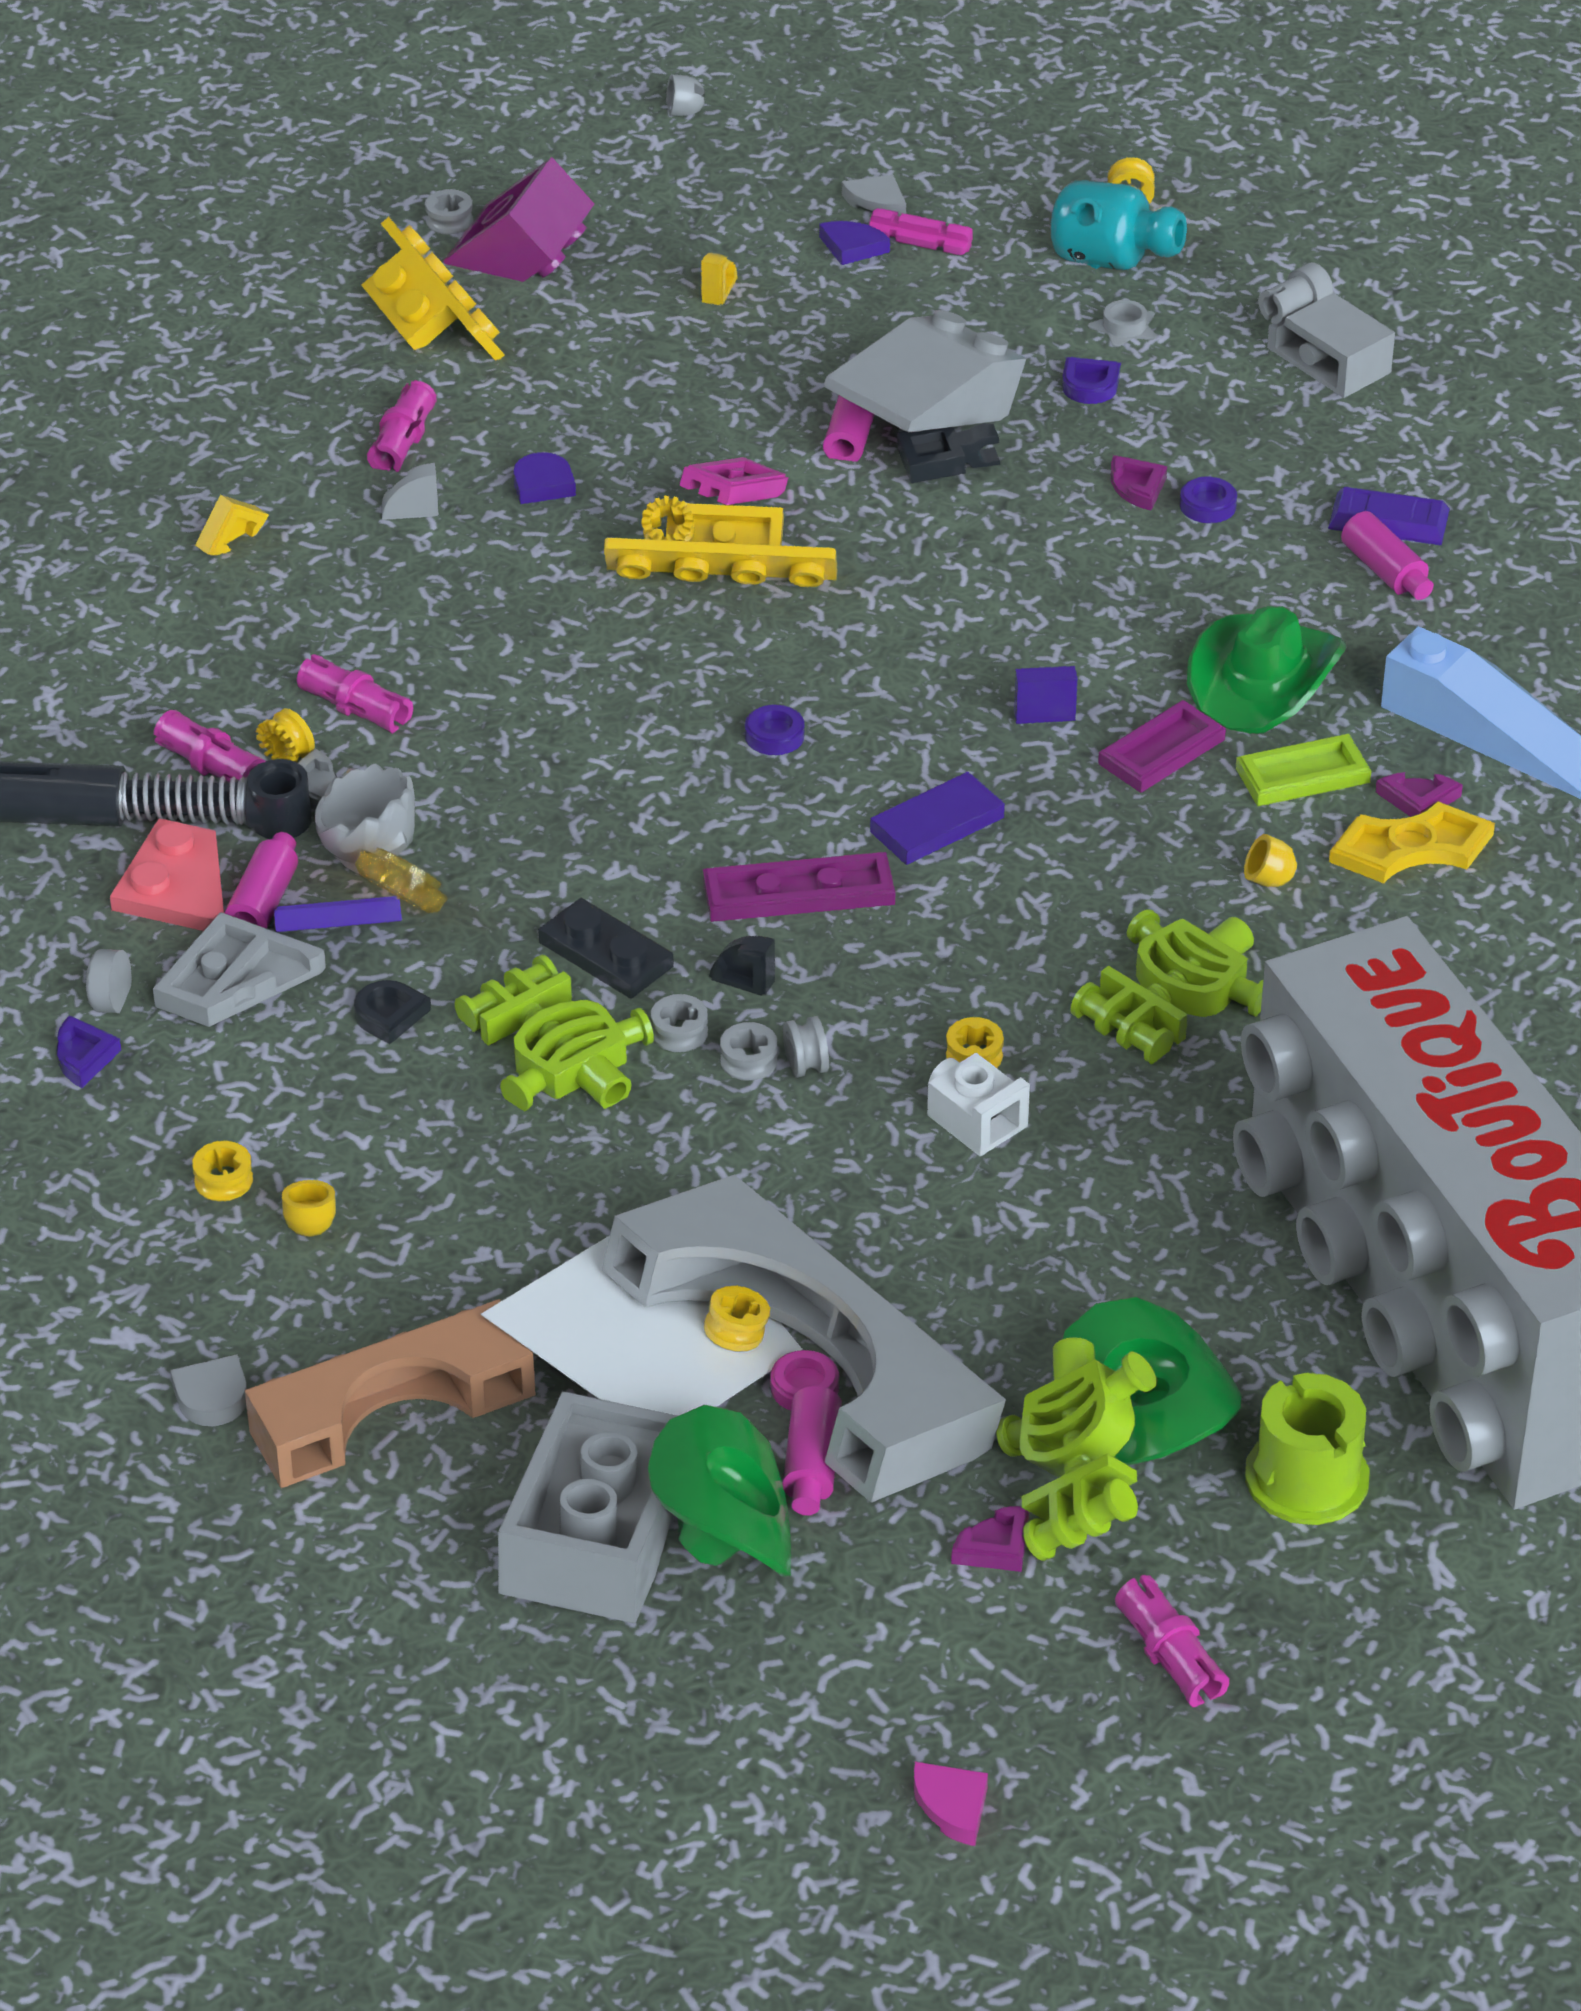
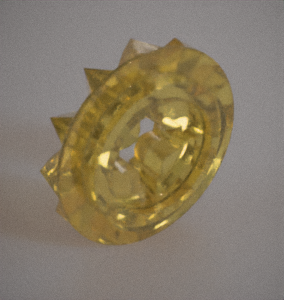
[355,847,448,913]

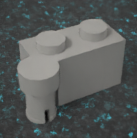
[1258,262,1395,398]

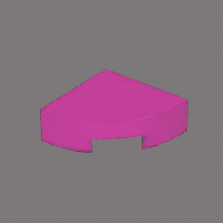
[914,1762,988,1846]

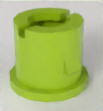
[1245,1373,1370,1525]

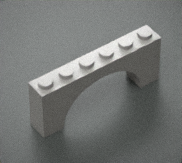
[602,1175,1006,1503]

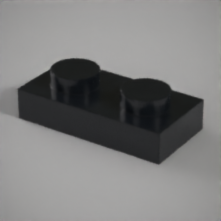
[538,897,674,999]

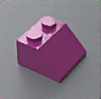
[443,157,594,282]

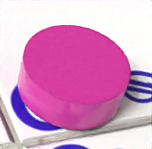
[770,1350,839,1411]

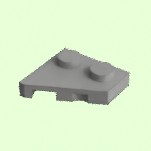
[153,912,326,1027]

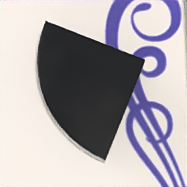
[709,936,775,996]

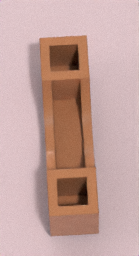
[245,1299,536,1488]

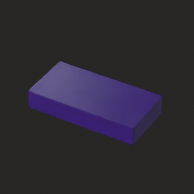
[870,772,1005,865]
[274,896,402,932]

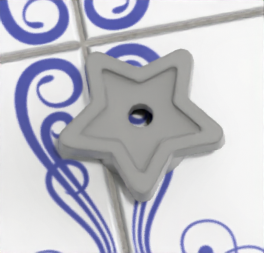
[1088,300,1157,347]

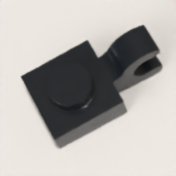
[897,423,1000,484]

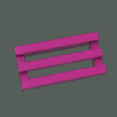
[679,457,788,505]

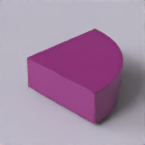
[1110,455,1168,511]
[1375,772,1463,817]
[951,1506,1030,1572]

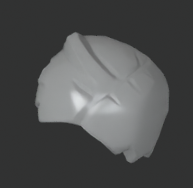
[315,764,415,876]

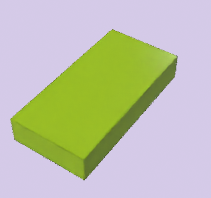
[1236,734,1372,807]

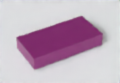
[1098,700,1226,793]

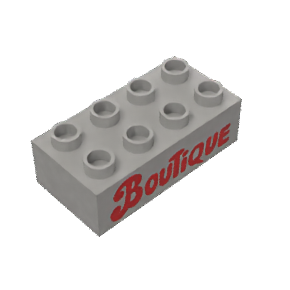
[1233,916,1581,1510]

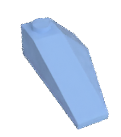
[1381,626,1581,799]

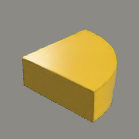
[701,253,737,305]
[195,495,269,555]

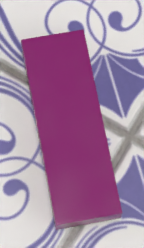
[703,852,896,922]

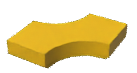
[1329,802,1495,883]

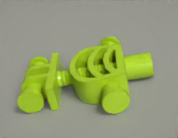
[1070,909,1264,1064]
[454,954,654,1112]
[996,1338,1157,1561]

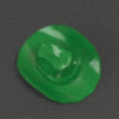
[1186,606,1346,734]
[1053,1297,1242,1465]
[648,1404,791,1577]

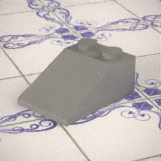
[823,310,1027,432]
[498,1391,677,1624]

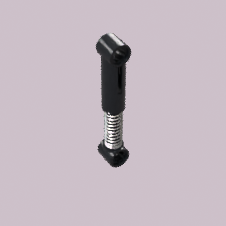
[0,759,312,839]

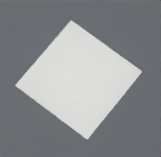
[481,1235,803,1416]

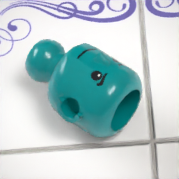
[1050,180,1187,270]

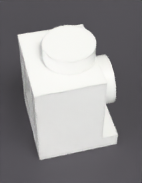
[927,1053,1030,1156]

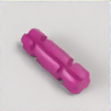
[869,208,973,255]

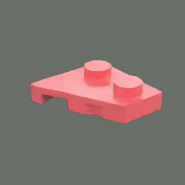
[110,818,224,931]

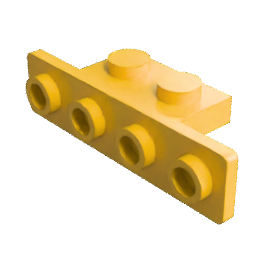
[361,217,505,361]
[604,503,837,587]

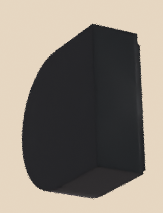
[354,980,431,1045]

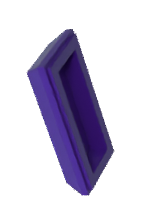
[1328,487,1450,545]

